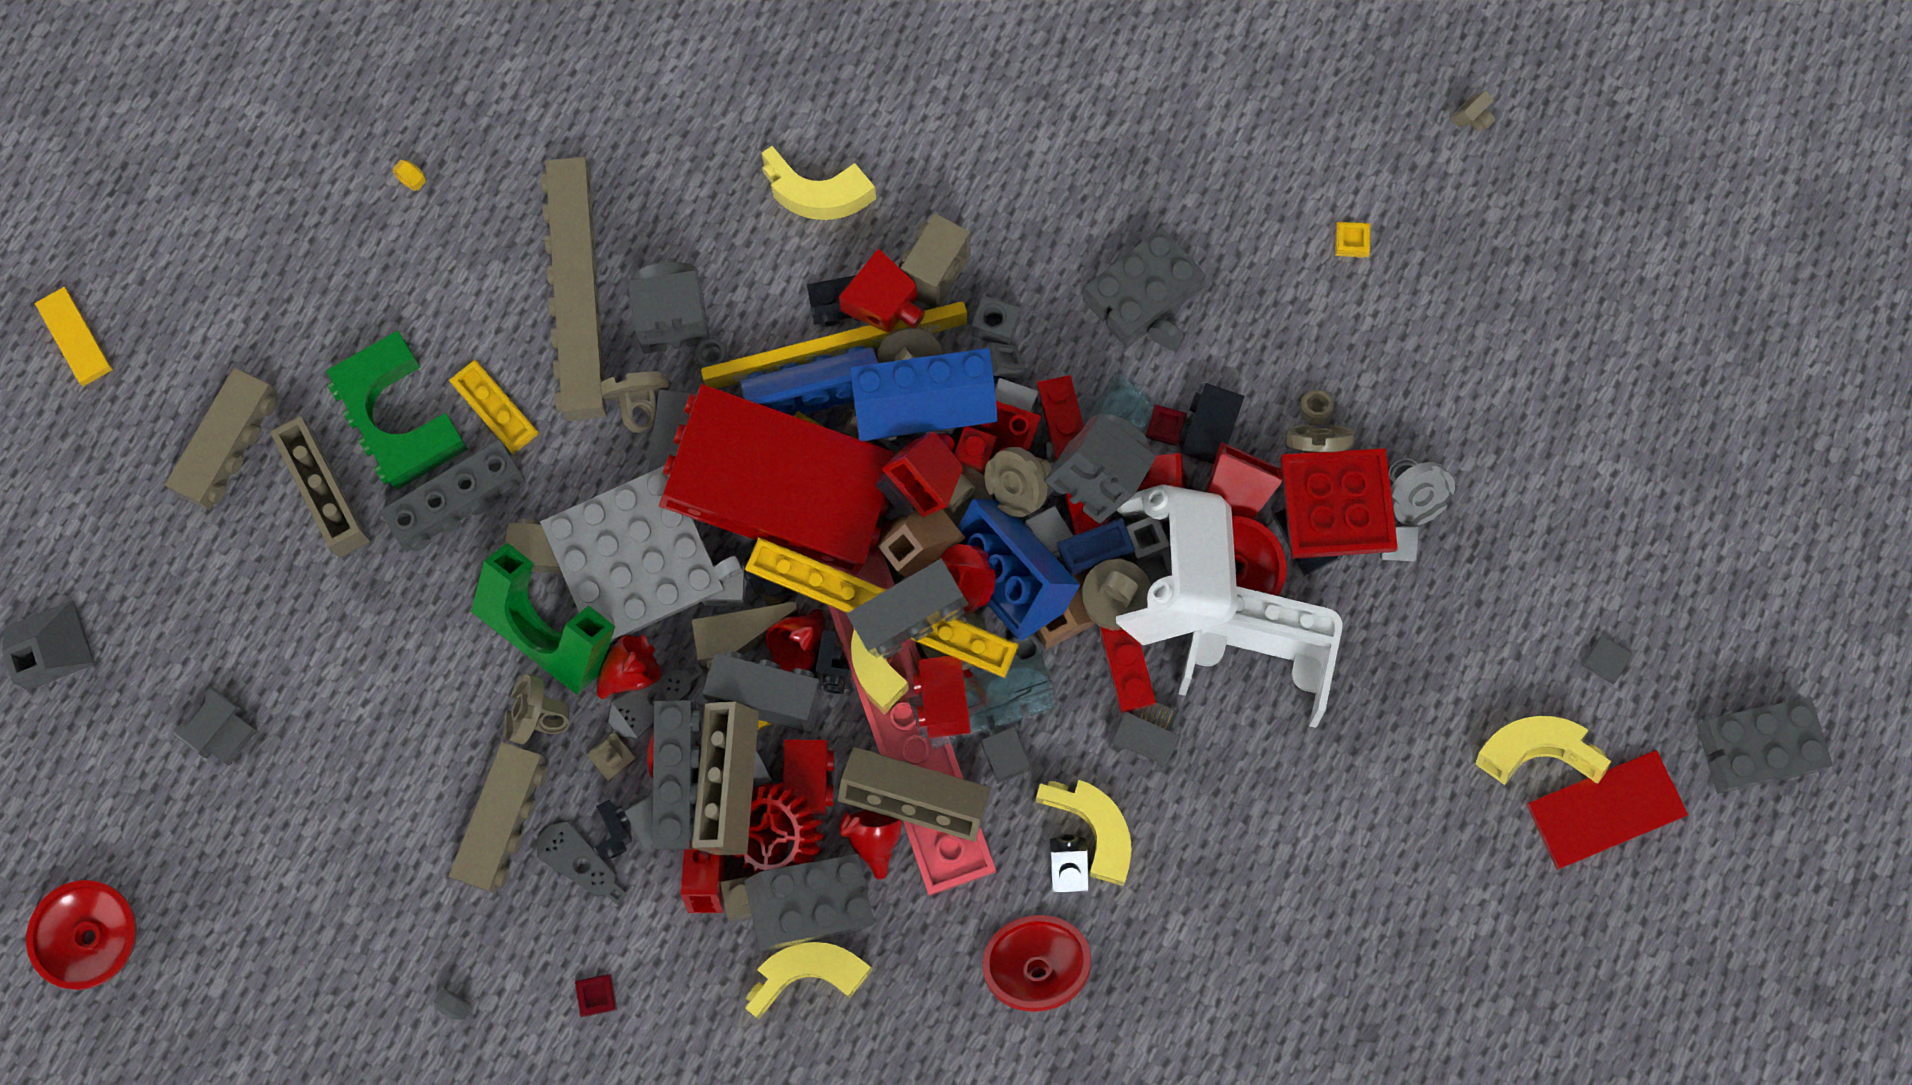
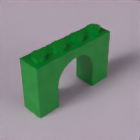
[326,330,468,490]
[471,542,616,695]

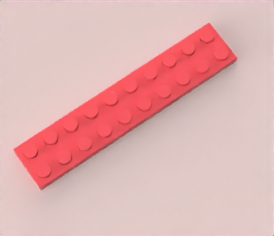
[825,545,996,896]

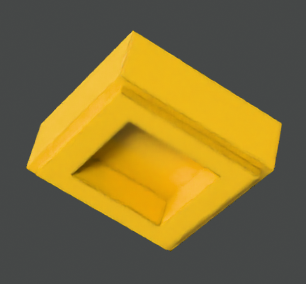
[1335,222,1370,258]

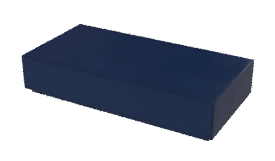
[1056,518,1136,576]

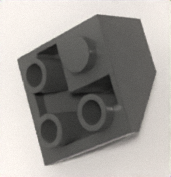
[2,600,95,691]

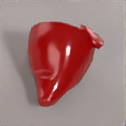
[766,609,825,672]
[597,634,661,699]
[839,810,902,880]

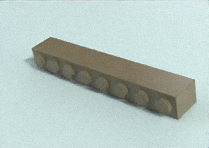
[541,157,607,421]

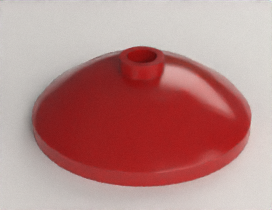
[1232,516,1287,596]
[26,880,137,990]
[982,915,1092,1012]

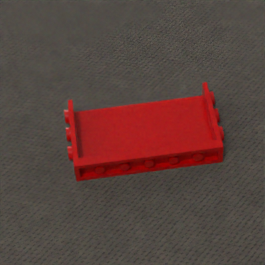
[658,384,896,575]

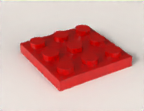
[1280,448,1398,558]

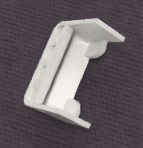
[1116,485,1238,645]
[1178,587,1342,728]

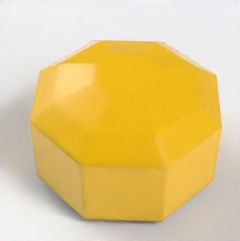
[392,159,426,191]

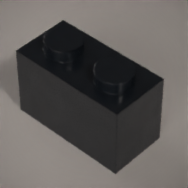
[1178,383,1245,464]

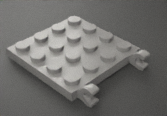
[540,466,743,643]

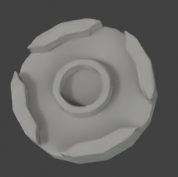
[1389,459,1455,525]

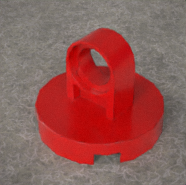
[939,544,996,614]

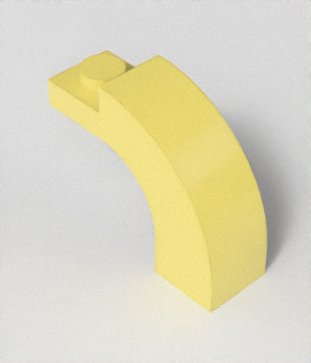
[762,146,876,220]
[851,629,909,715]
[1475,716,1611,785]
[1036,780,1131,886]
[745,942,872,1019]

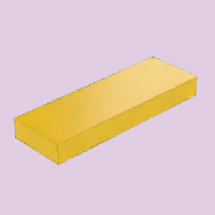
[34,287,113,386]
[449,359,539,455]

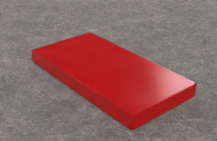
[1526,750,1688,870]

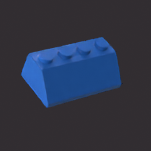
[740,346,878,416]
[850,348,997,442]
[958,499,1080,640]

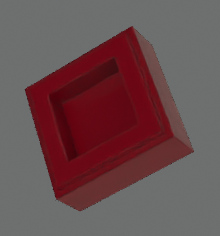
[1146,404,1187,447]
[575,974,617,1018]

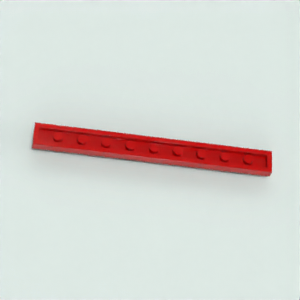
[1037,375,1156,713]

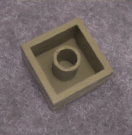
[899,213,971,308]

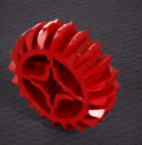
[735,782,824,875]

